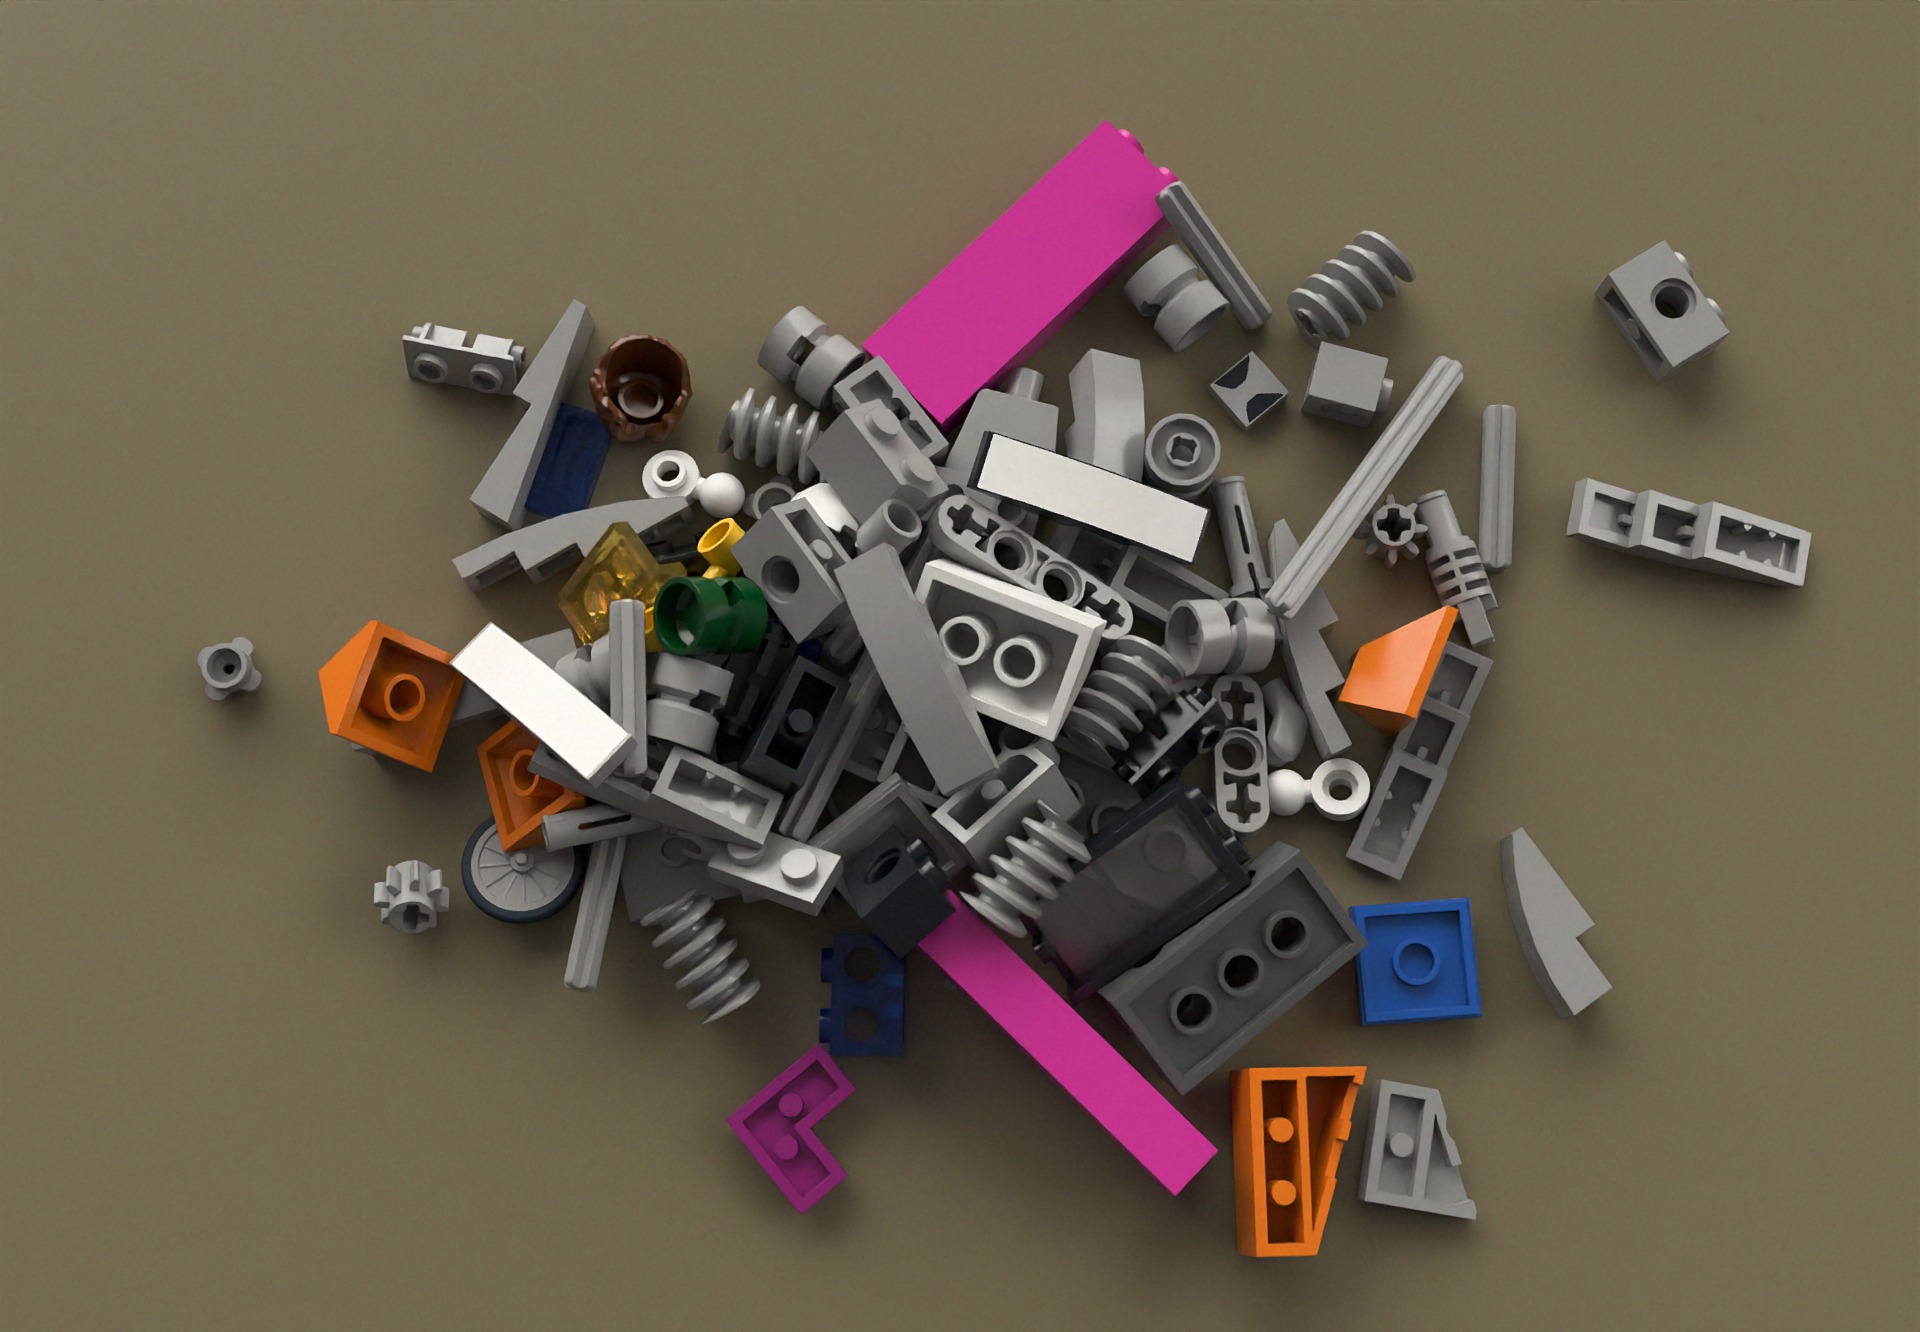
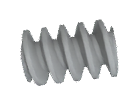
[1287,230,1416,349]
[717,388,836,485]
[1062,635,1185,767]
[959,799,1092,938]
[639,889,761,1025]

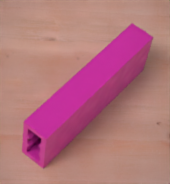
[862,120,1179,438]
[915,890,1218,1196]

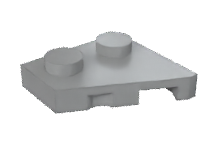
[1357,1079,1477,1220]

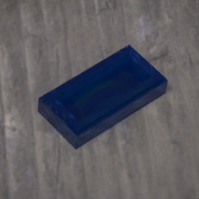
[524,402,613,519]

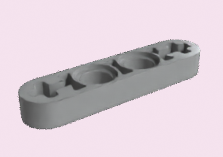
[927,495,1133,648]

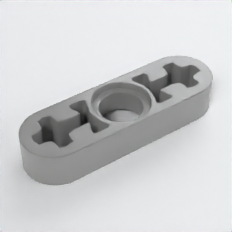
[1208,674,1270,842]

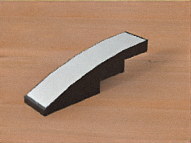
[967,431,1212,565]

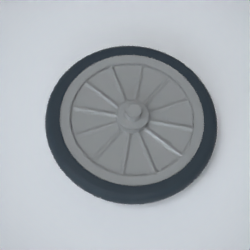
[461,815,586,924]

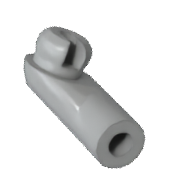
[1261,678,1309,767]

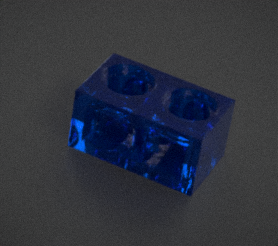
[819,933,906,1058]

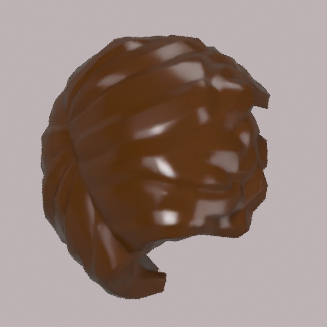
[589,334,693,443]

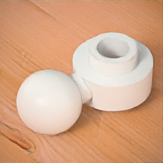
[642,450,745,518]
[1268,758,1370,821]

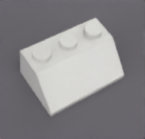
[914,558,1107,741]

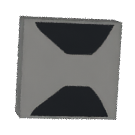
[1208,351,1289,433]

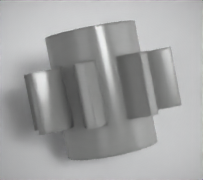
[1352,494,1428,570]
[374,860,449,934]

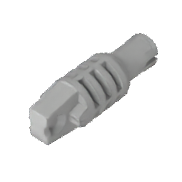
[1414,490,1498,649]

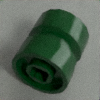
[653,577,768,656]

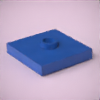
[1348,898,1482,1027]

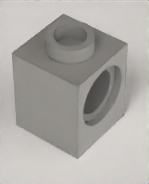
[1301,341,1393,428]

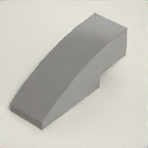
[1064,348,1145,529]
[1047,524,1230,630]
[1500,827,1613,1019]

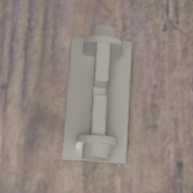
[402,323,526,397]

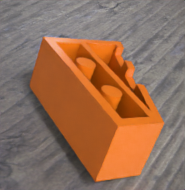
[1230,1066,1367,1257]

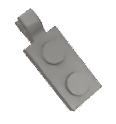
[677,828,844,917]

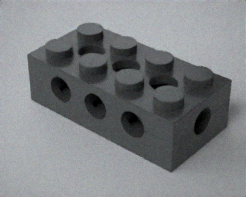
[1096,840,1369,1096]

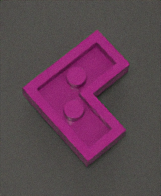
[725,1043,857,1215]

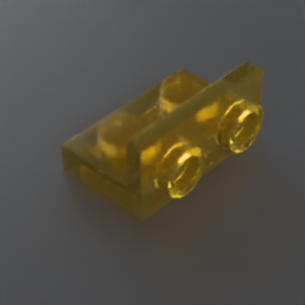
[554,521,688,645]

